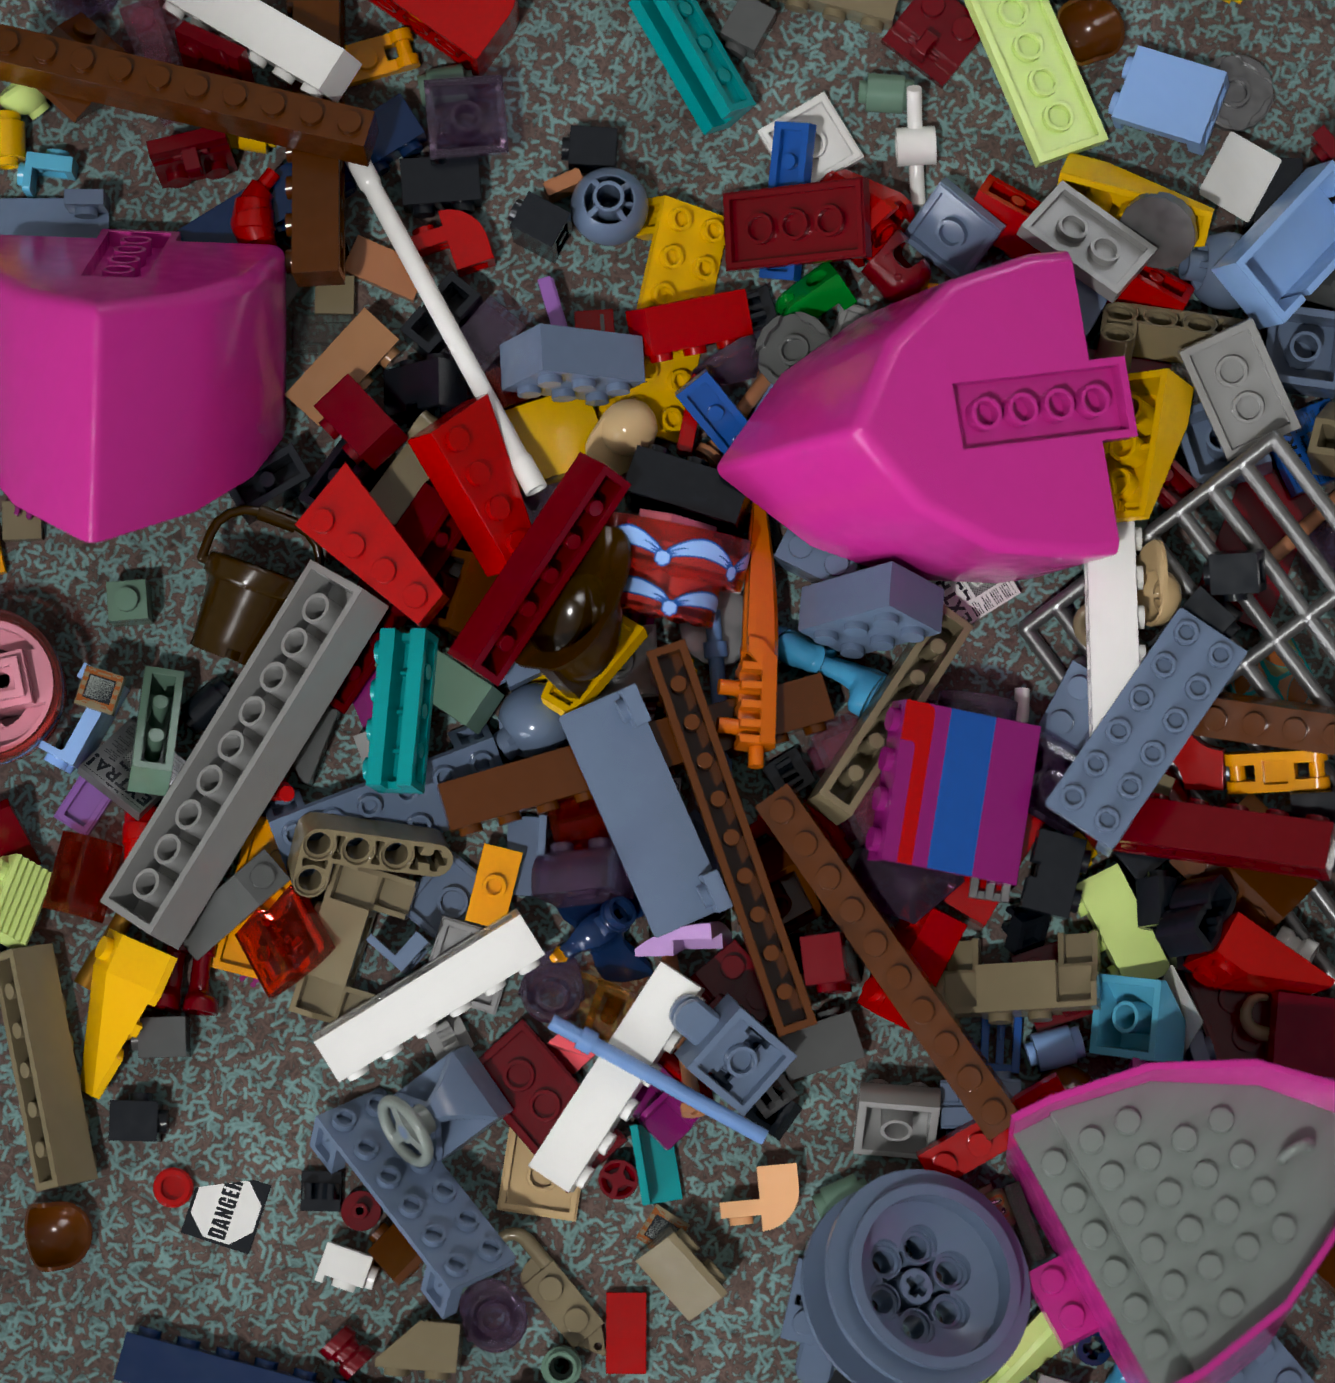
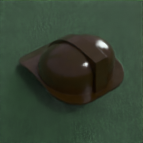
[515,526,632,699]

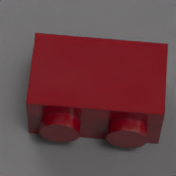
[314,374,409,471]

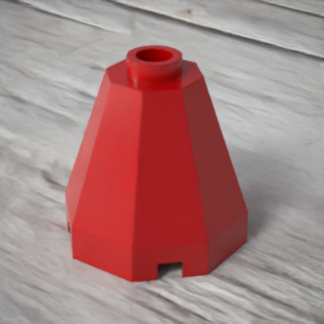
[820,169,915,268]

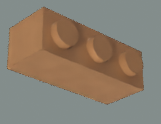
[284,307,401,427]

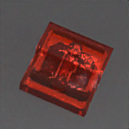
[235,885,336,998]

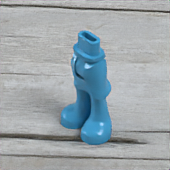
[778,626,887,717]

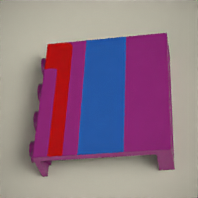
[865,699,1041,886]

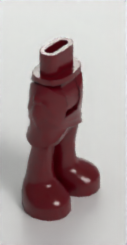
[146,891,219,1016]

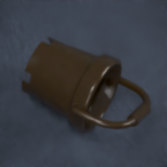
[190,505,325,665]

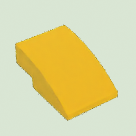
[505,396,598,492]

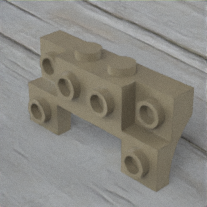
[288,864,419,1023]
[937,930,1101,1025]

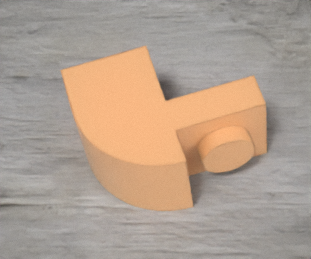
[719,1163,799,1231]

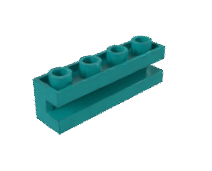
[628,0,756,135]
[362,628,439,794]

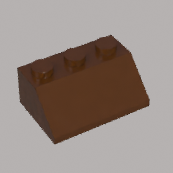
[1169,799,1319,933]

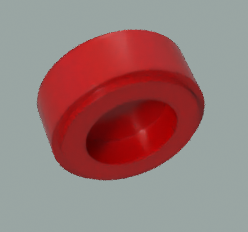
[153,1167,194,1208]

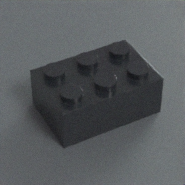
[624,444,752,545]

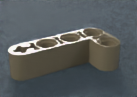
[1096,302,1244,372]
[370,410,439,526]
[287,812,453,897]

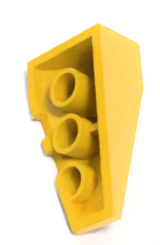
[1057,153,1214,247]
[1103,368,1194,523]
[81,928,178,1099]

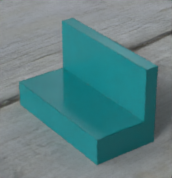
[630,1124,683,1206]

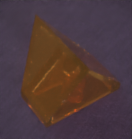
[568,967,639,1043]

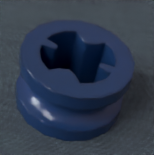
[1072,1332,1111,1366]

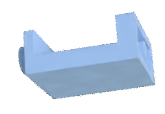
[1108,45,1230,156]
[38,662,130,775]

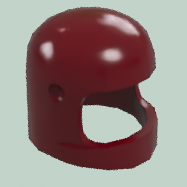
[861,228,931,303]

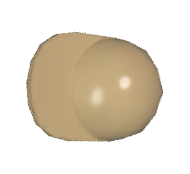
[585,399,658,475]
[1136,539,1182,627]

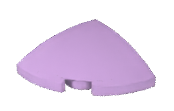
[635,921,732,957]

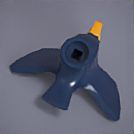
[549,865,653,983]

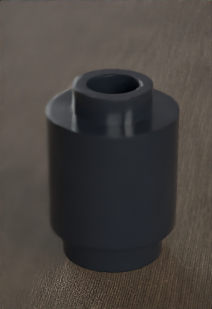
[181,677,230,734]

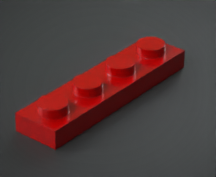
[916,1072,1066,1178]

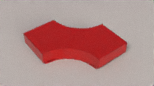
[1173,732,1226,790]

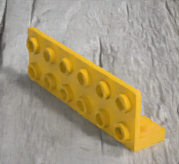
[595,195,725,443]

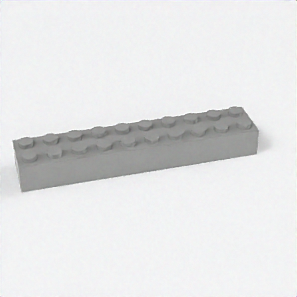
[100,559,389,950]

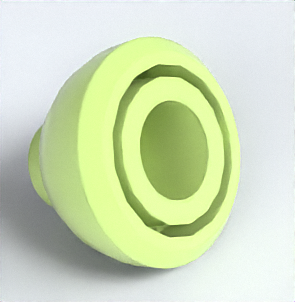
[0,83,50,120]

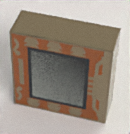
[74,665,126,716]
[635,1203,690,1245]

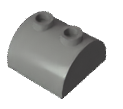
[853,1079,941,1159]

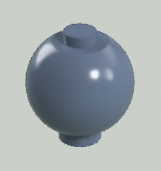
[570,167,649,246]
[1178,232,1243,310]
[492,682,569,761]

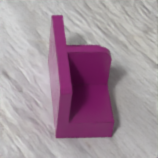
[632,1063,703,1150]

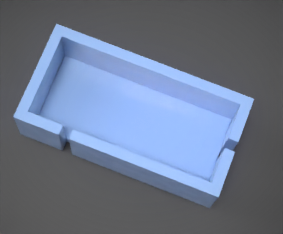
[1211,160,1335,329]

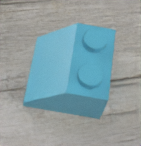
[1089,973,1186,1062]

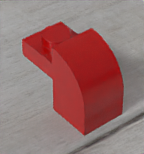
[410,209,496,277]

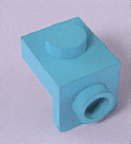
[17,148,79,198]

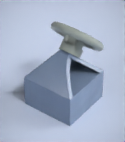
[378,1044,514,1167]

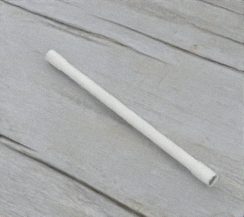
[345,160,547,496]

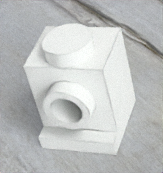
[315,1241,380,1293]

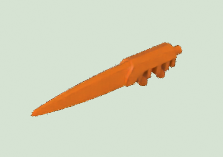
[716,501,778,769]

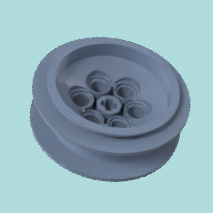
[801,1169,1031,1383]

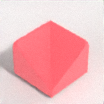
[547,1034,595,1074]

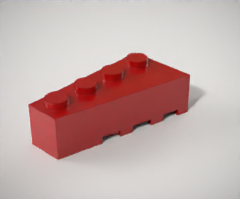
[407,393,531,577]
[295,462,449,628]

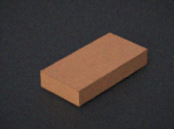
[345,235,430,303]

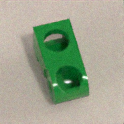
[775,262,857,318]

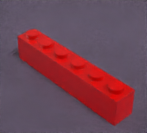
[974,174,1195,310]

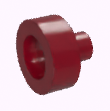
[341,1191,382,1231]

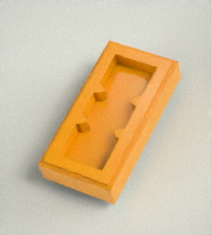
[465,843,523,926]

